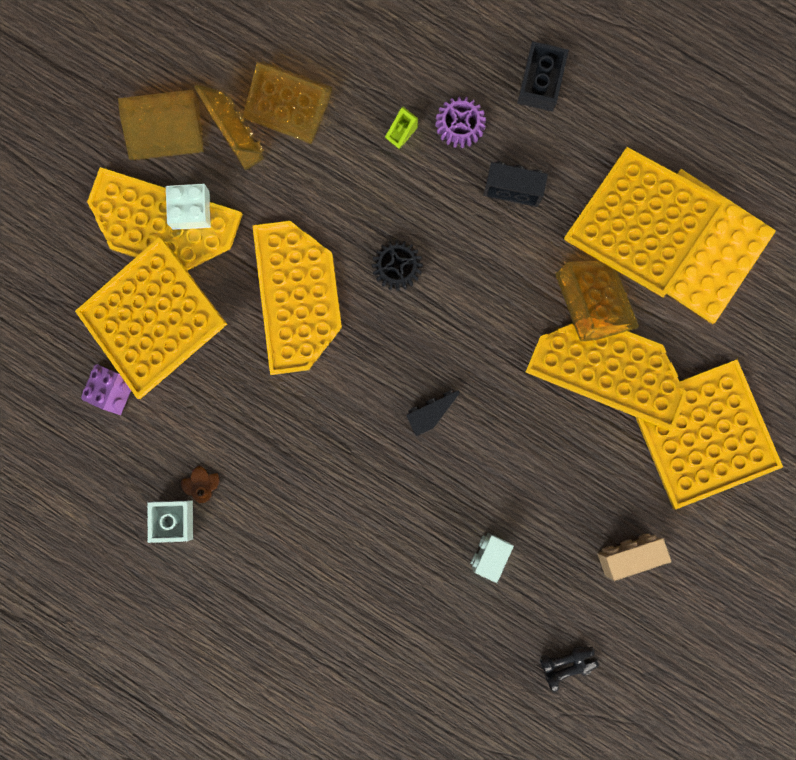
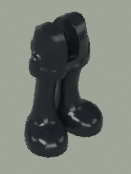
[539,646,600,693]

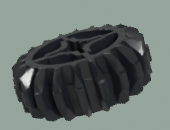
[372,240,423,291]

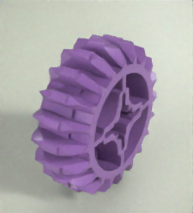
[435,97,486,148]

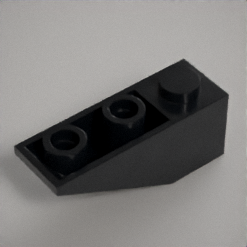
[406,389,460,437]

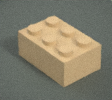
[597,533,671,581]

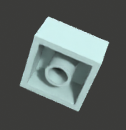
[166,184,211,230]
[148,500,193,543]
[470,533,513,583]

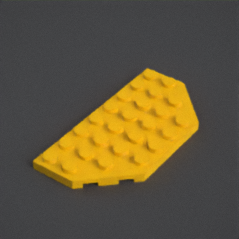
[87,167,243,271]
[253,221,342,375]
[526,317,687,431]

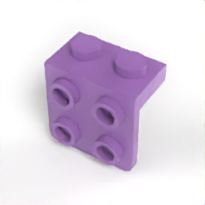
[81,365,131,415]

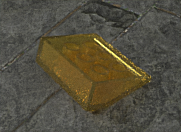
[243,62,332,144]
[194,85,264,171]
[118,90,204,161]
[555,261,639,342]

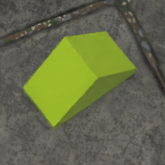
[385,107,418,149]

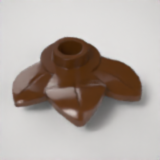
[181,465,219,503]

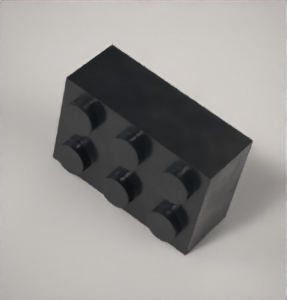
[517,41,569,112]
[483,161,548,207]

